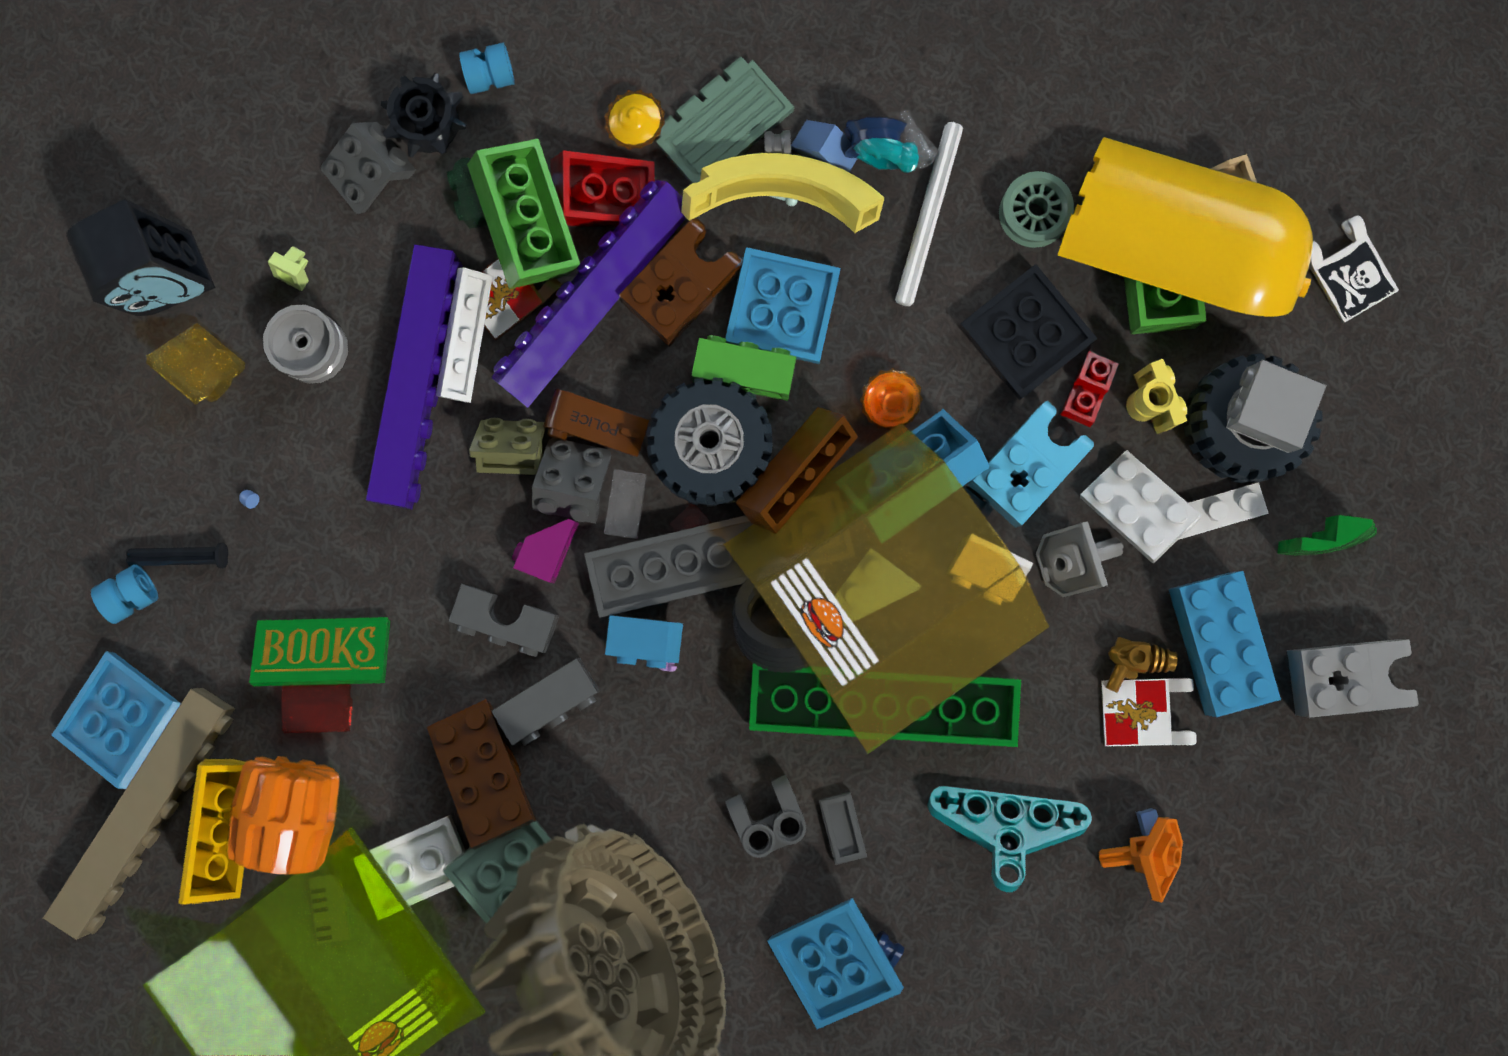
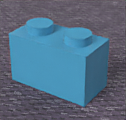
[605,615,683,669]

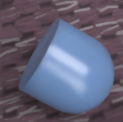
[239,490,259,509]

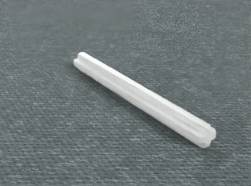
[895,122,963,306]

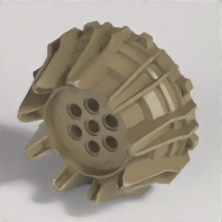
[471,824,726,1056]

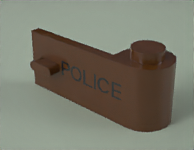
[543,389,649,457]

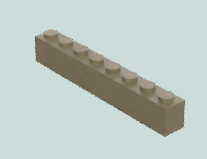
[43,688,235,940]

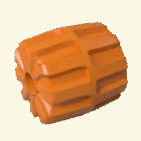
[227,756,340,874]

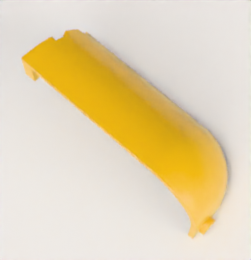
[1058,137,1313,317]

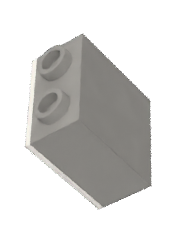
[1226,360,1326,453]

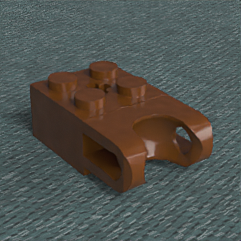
[619,218,743,347]

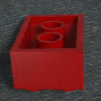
[551,150,655,227]

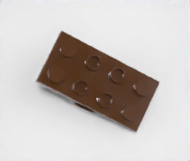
[427,699,536,850]

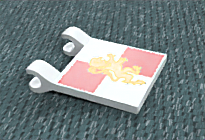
[1101,678,1197,746]

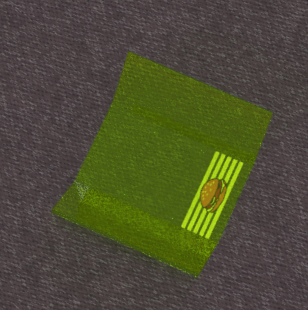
[143,827,486,1056]

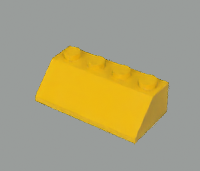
[179,759,245,905]

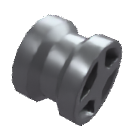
[764,130,791,154]

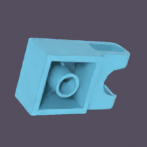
[968,401,1094,528]

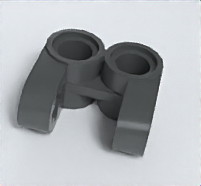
[725,775,806,858]

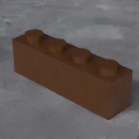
[736,407,858,534]

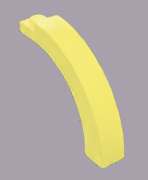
[681,153,884,233]

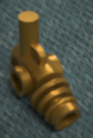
[1105,637,1178,693]

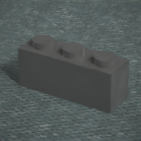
[491,658,600,746]

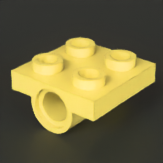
[1126,359,1187,434]

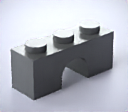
[448,584,560,657]

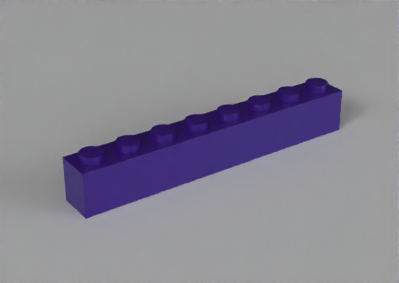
[491,180,686,408]
[366,244,462,510]

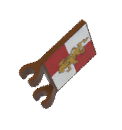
[481,258,562,341]

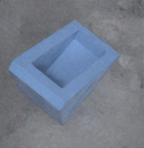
[791,120,857,172]

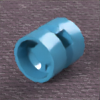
[459,42,515,94]
[91,564,158,624]

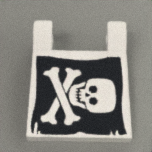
[1309,216,1399,323]

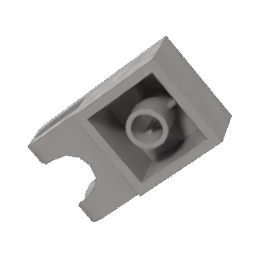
[1287,639,1419,718]

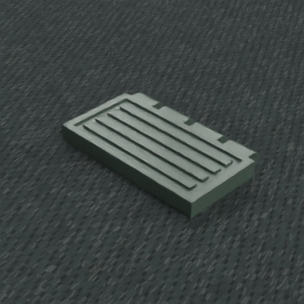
[655,56,794,184]

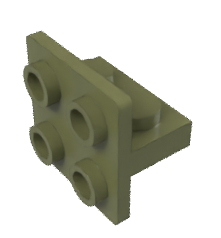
[469,418,545,475]

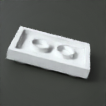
[1080,450,1201,563]
[356,815,466,918]

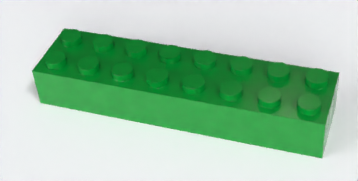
[749,663,1021,747]

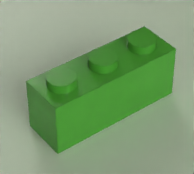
[691,335,796,401]

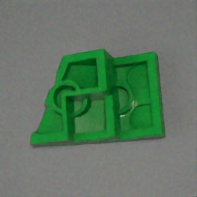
[1278,515,1377,555]

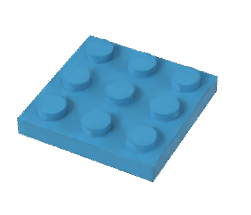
[725,247,841,364]
[52,651,181,789]
[767,898,904,1029]

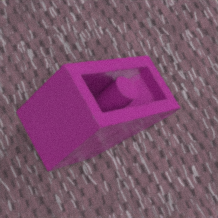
[512,519,579,584]

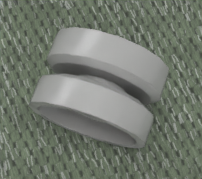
[263,305,348,384]

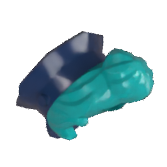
[844,117,919,173]

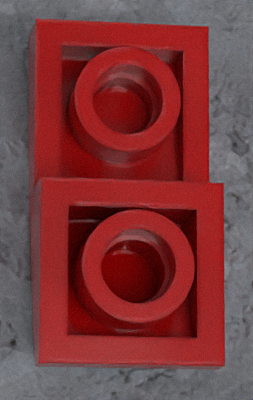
[1060,351,1119,427]

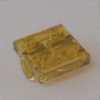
[146,323,245,405]

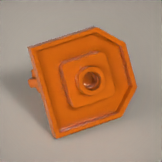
[1099,817,1183,903]

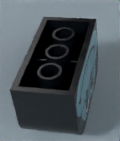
[66,199,215,316]

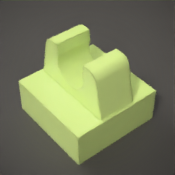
[268,247,309,291]

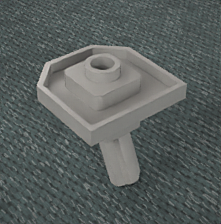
[1036,521,1124,597]

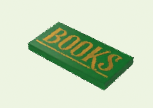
[249,617,390,686]

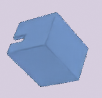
[1136,808,1158,836]

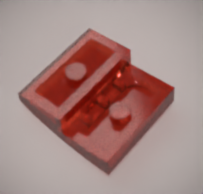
[282,684,353,733]

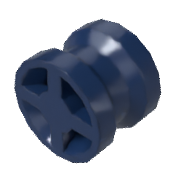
[875,931,905,968]

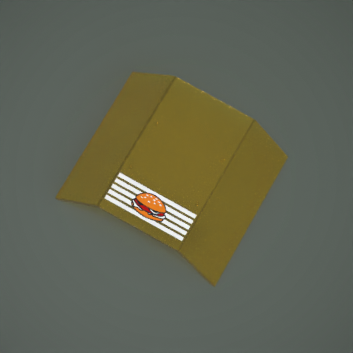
[723,423,1049,754]

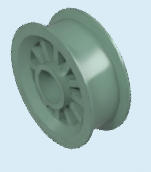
[999,171,1074,248]

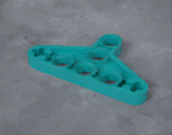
[927,786,1092,892]

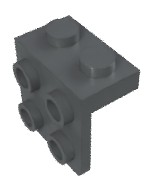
[321,122,416,214]
[532,438,611,524]

